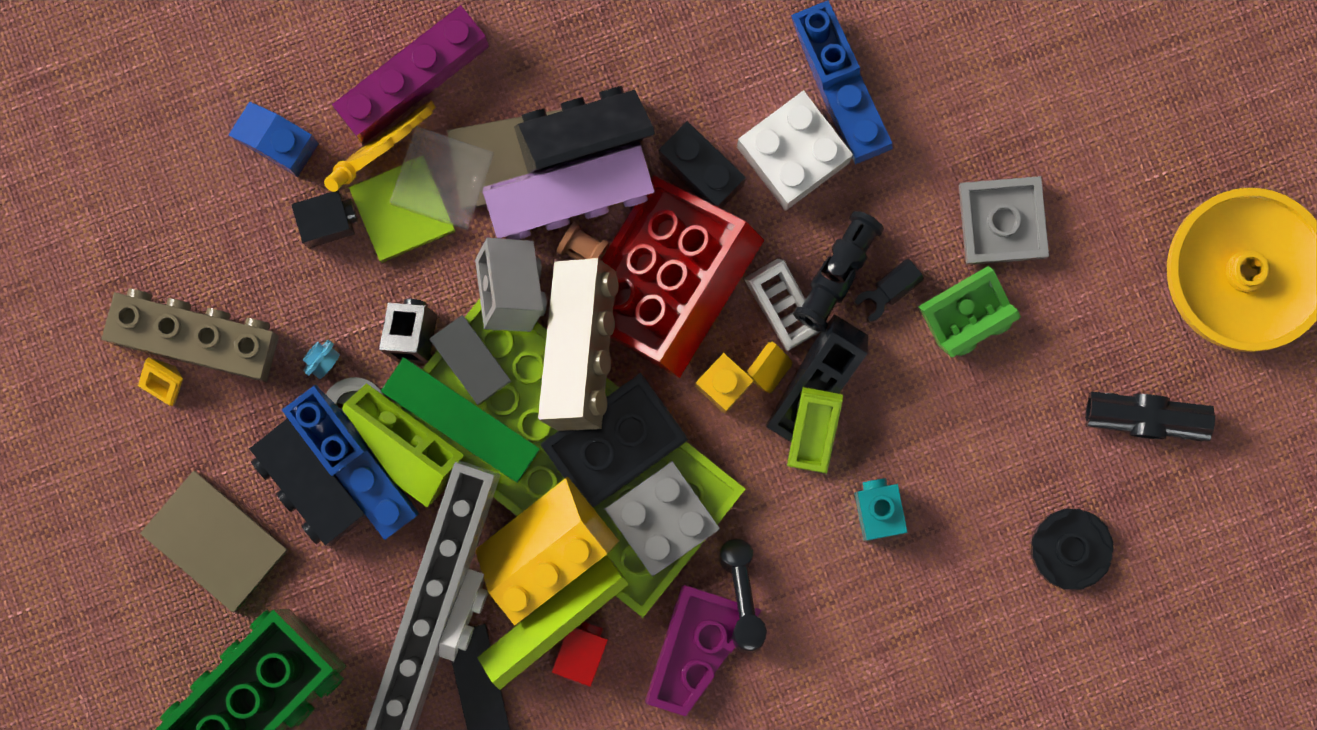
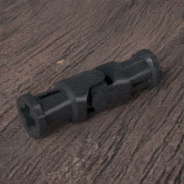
[793,211,884,332]

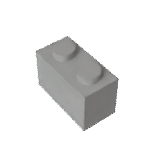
[475,238,547,332]

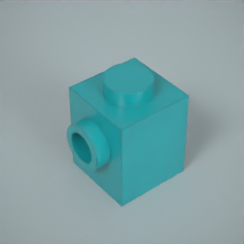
[854,478,908,541]

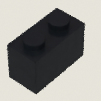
[658,121,746,209]

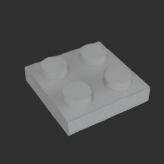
[958,176,1049,265]
[605,461,720,577]

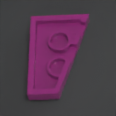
[645,585,762,716]

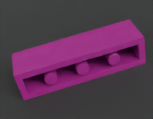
[332,5,489,145]

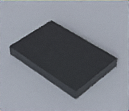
[540,373,689,508]

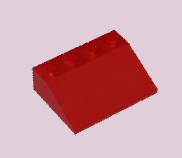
[601,175,764,378]

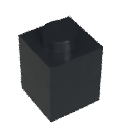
[291,190,358,249]

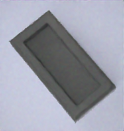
[430,315,512,406]

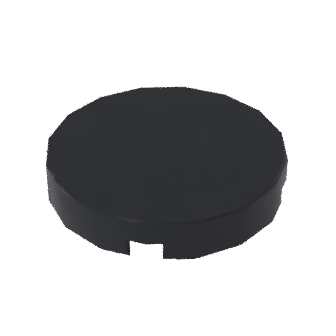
[1031,509,1113,590]

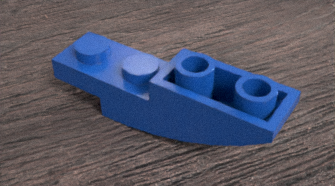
[791,0,893,165]
[282,385,420,540]

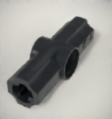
[1085,392,1215,442]

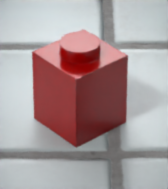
[552,621,609,687]

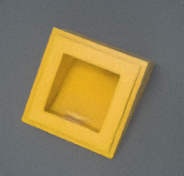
[746,341,792,393]

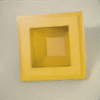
[138,357,183,407]

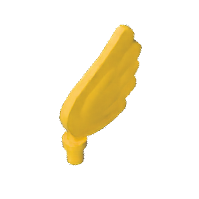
[324,100,436,192]

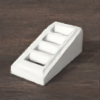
[744,259,821,351]

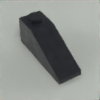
[766,314,868,442]

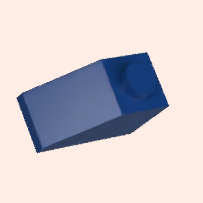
[228,101,319,178]

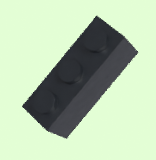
[249,418,367,546]

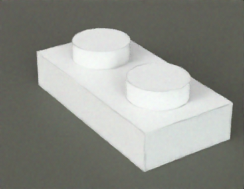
[439,569,488,662]

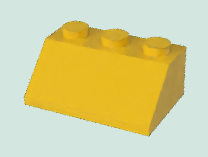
[475,476,619,625]

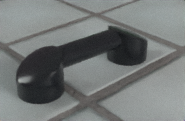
[719,539,767,653]

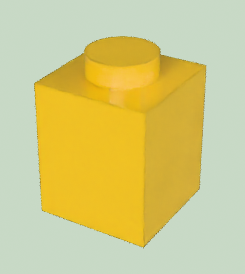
[695,353,754,414]

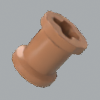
[556,222,610,260]

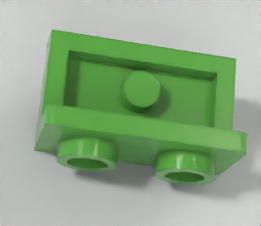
[918,266,1021,357]

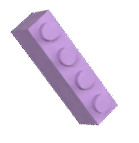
[483,141,654,240]

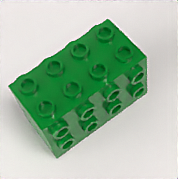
[155,609,347,730]

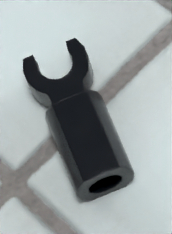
[853,259,924,323]

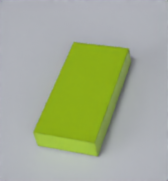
[787,387,843,474]

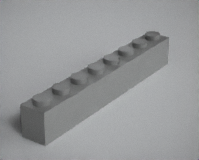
[365,461,501,730]

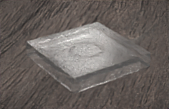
[390,126,494,230]

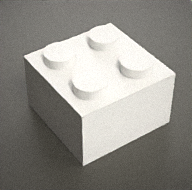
[737,90,853,211]

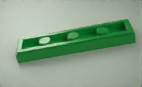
[380,357,541,483]

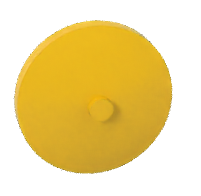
[1167,188,1317,352]

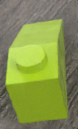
[342,383,465,507]

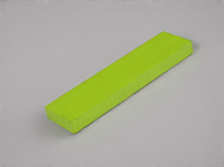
[477,555,629,690]

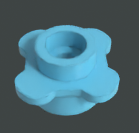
[303,340,340,379]

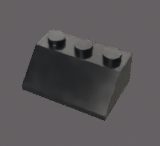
[514,86,655,173]

